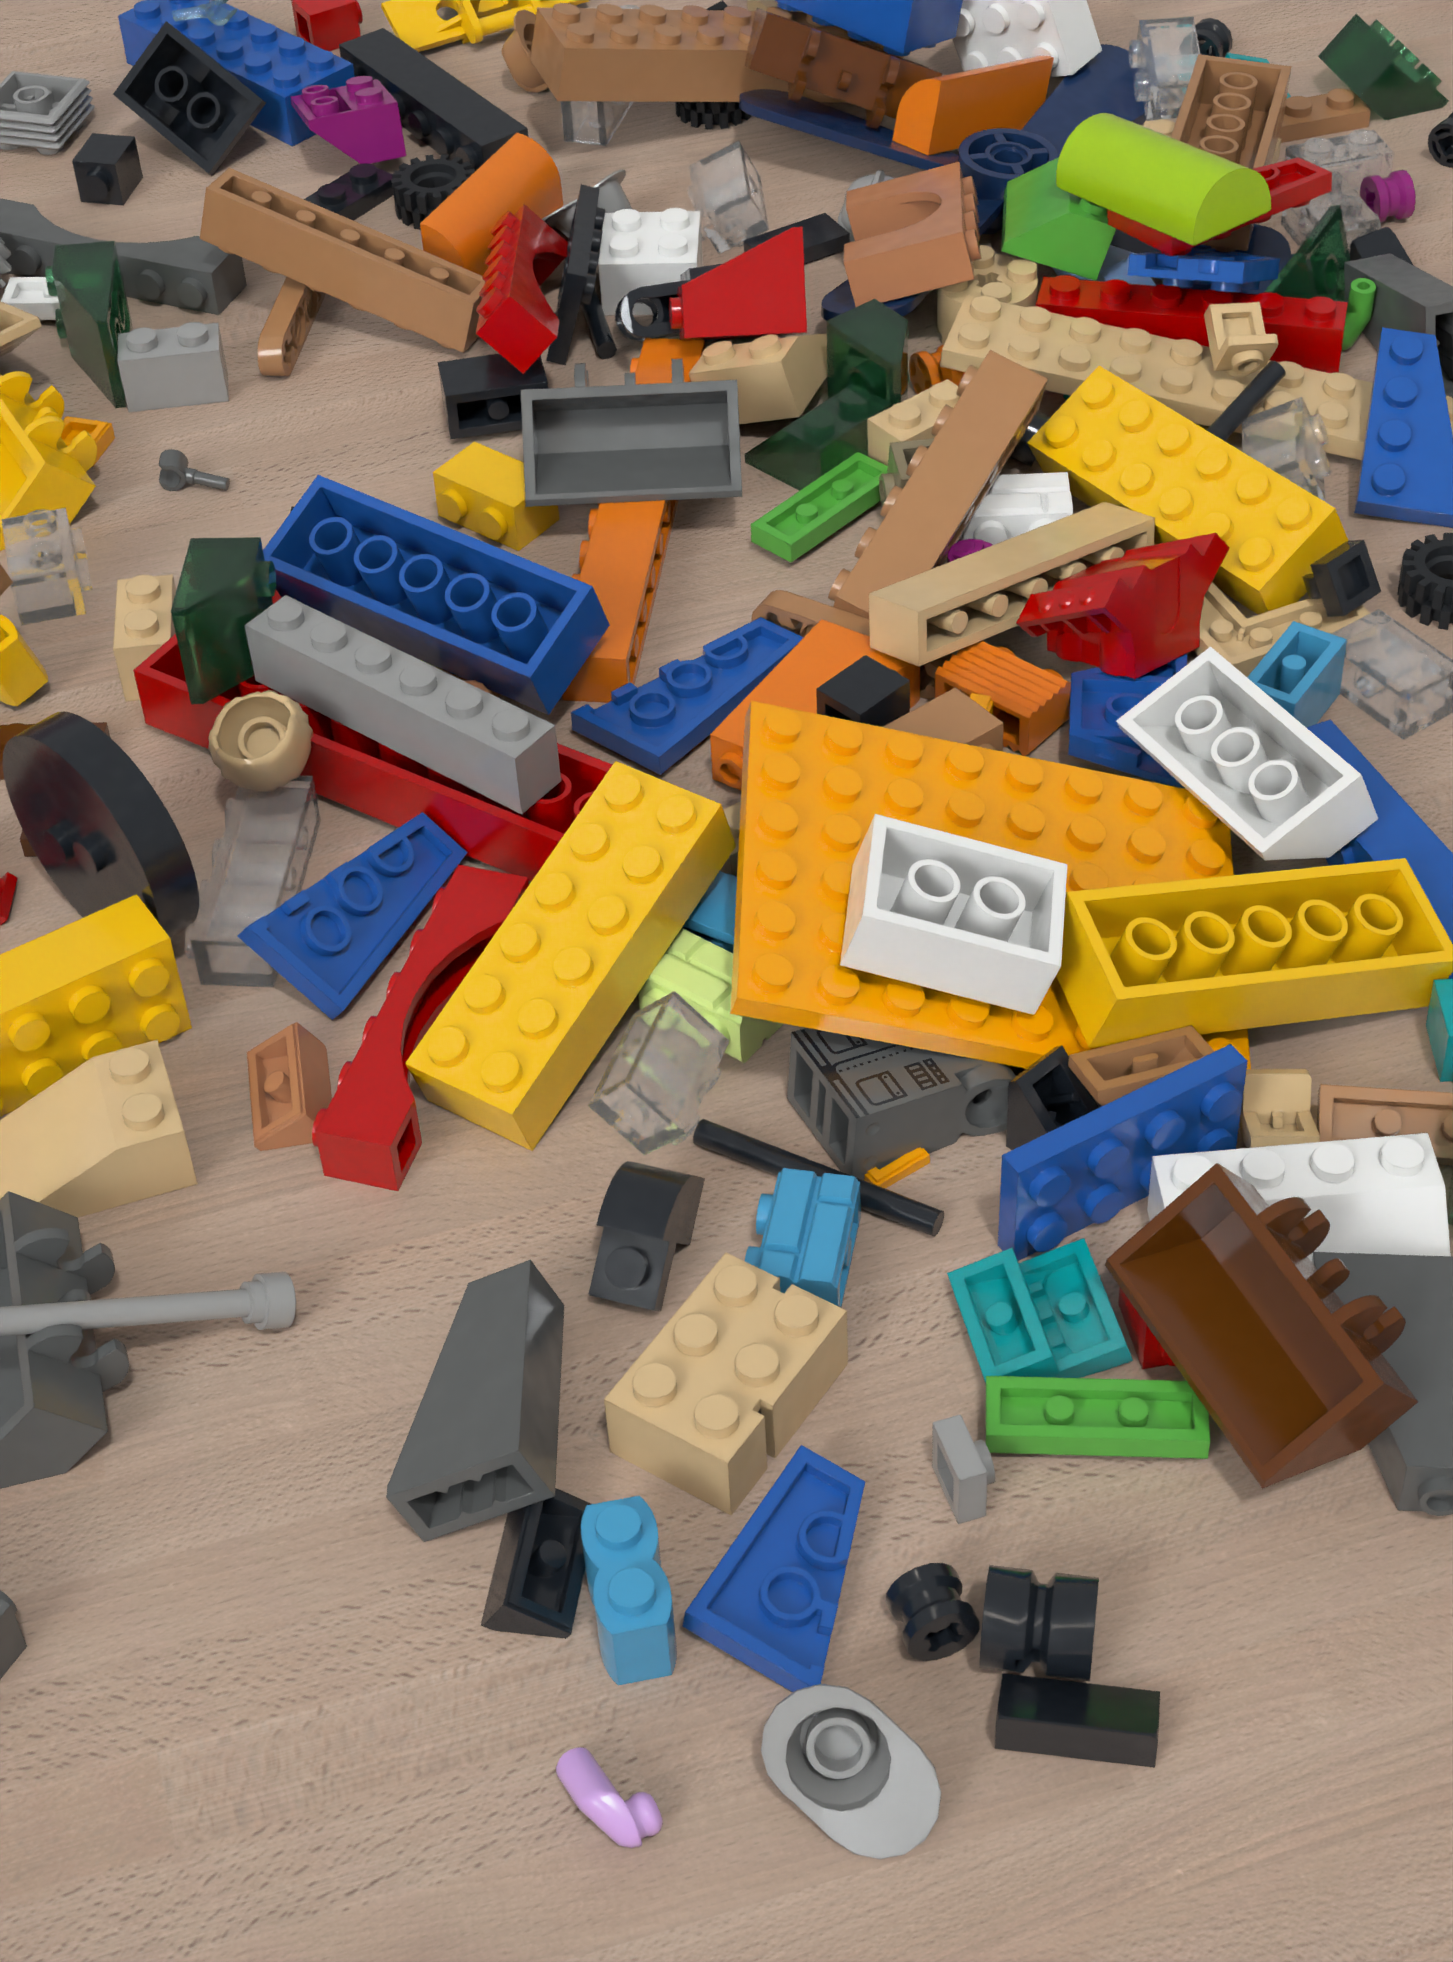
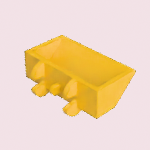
[0,371,97,551]

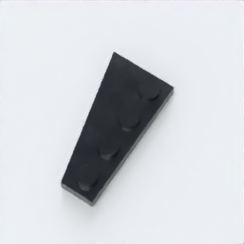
[546,184,606,365]

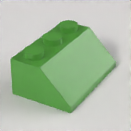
[1001,157,1116,281]

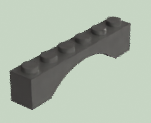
[0,198,247,315]

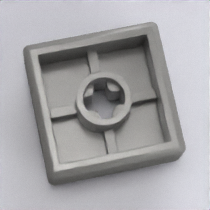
[0,71,95,155]

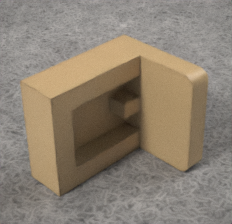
[1204,302,1279,374]
[1240,1069,1320,1148]

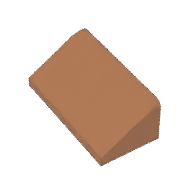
[247,1022,332,1151]

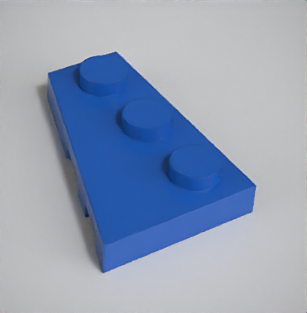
[682,1445,865,1692]

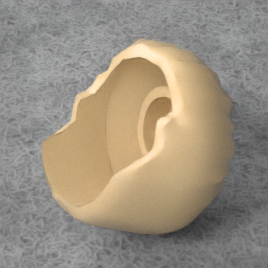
[208,690,313,792]

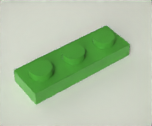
[751,452,888,563]
[985,1376,1210,1459]

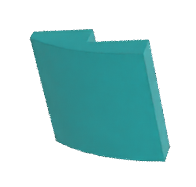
[947,1238,1133,1383]

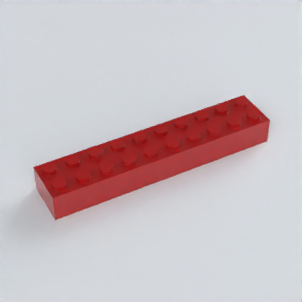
[133,607,613,882]

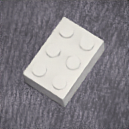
[952,0,1102,77]
[840,814,1068,1015]

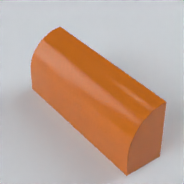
[892,55,1054,156]
[420,133,563,276]

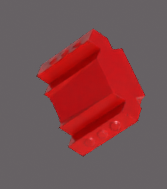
[1016,533,1230,679]

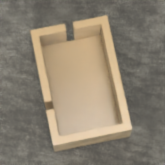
[604,1253,848,1516]

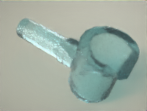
[172,0,238,26]

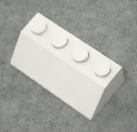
[1116,646,1378,861]

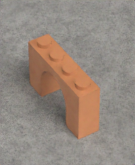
[843,162,982,309]

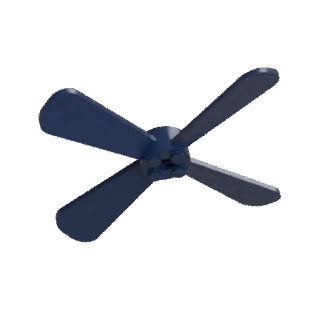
[739,44,1291,325]

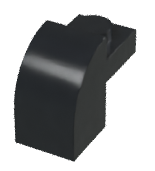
[588,1161,705,1311]

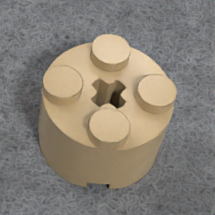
[937,245,1038,344]

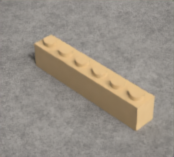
[869,502,1155,667]

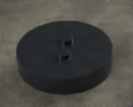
[2,711,199,939]

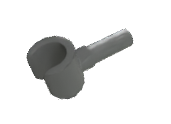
[159,449,230,491]

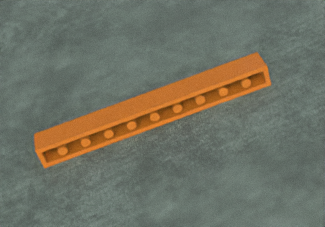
[562,338,705,703]

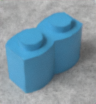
[581,1496,677,1686]

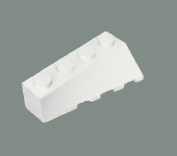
[1147,1133,1451,1262]

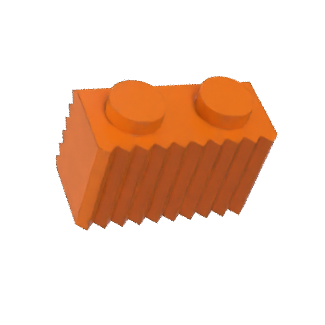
[935,641,1071,756]

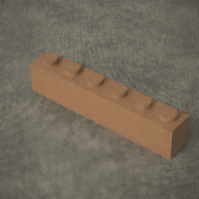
[200,168,485,353]
[828,350,1048,619]

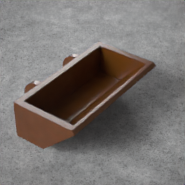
[745,8,942,130]
[1105,1163,1418,1489]

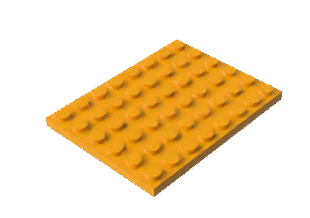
[730,701,1251,1069]

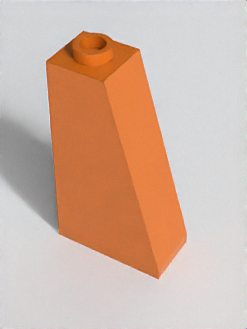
[710,619,920,790]

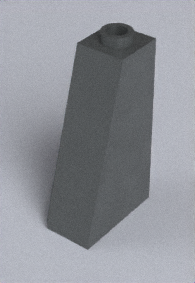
[1344,253,1453,398]
[1312,1252,1453,1516]
[386,1260,564,1542]

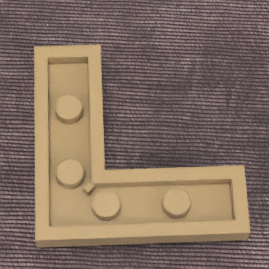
[1194,582,1375,677]

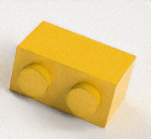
[433,441,560,551]

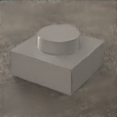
[932,1414,995,1524]

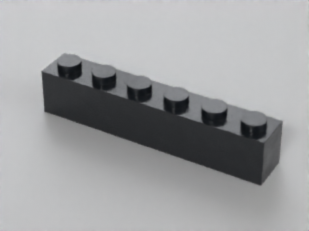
[339,28,528,171]

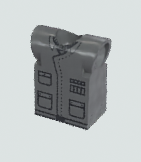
[787,1028,1016,1180]

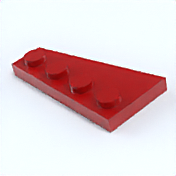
[1107,157,1332,256]

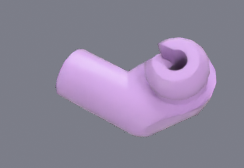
[556,1747,663,1848]

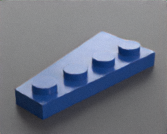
[1354,327,1453,528]
[571,617,804,775]
[237,812,468,1020]

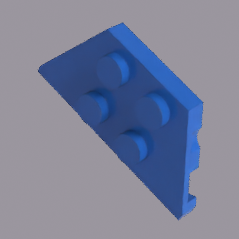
[1127,247,1280,292]
[1068,653,1187,789]

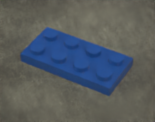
[998,1044,1248,1261]

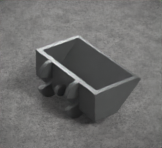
[521,358,742,507]
[0,1191,129,1489]

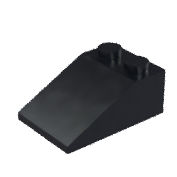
[113,21,266,176]

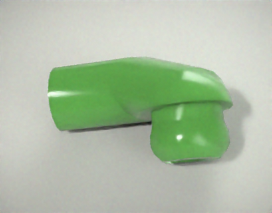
[1342,278,1376,351]

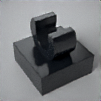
[1302,540,1381,617]

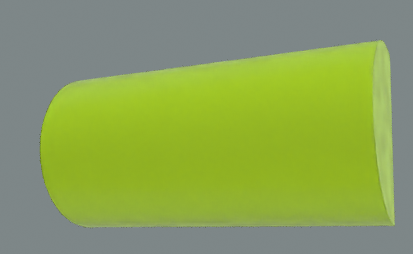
[1056,113,1271,246]

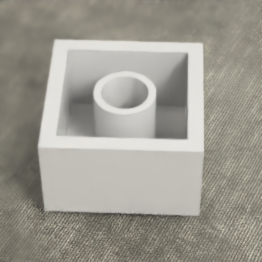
[598,208,703,316]

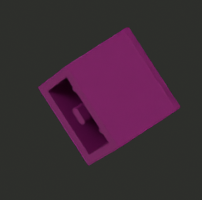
[291,76,407,164]

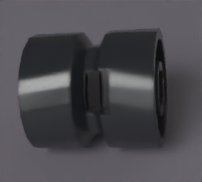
[979,1565,1099,1681]

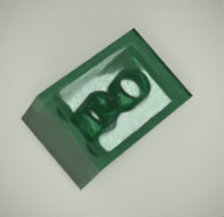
[45,241,133,408]

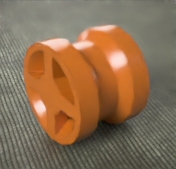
[909,344,965,394]

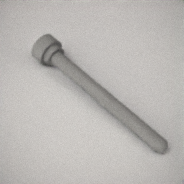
[0,1272,296,1336]

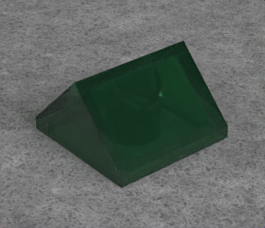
[1263,205,1351,302]

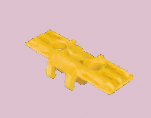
[381,0,590,52]

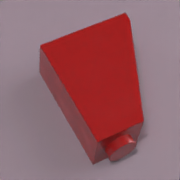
[669,227,807,340]

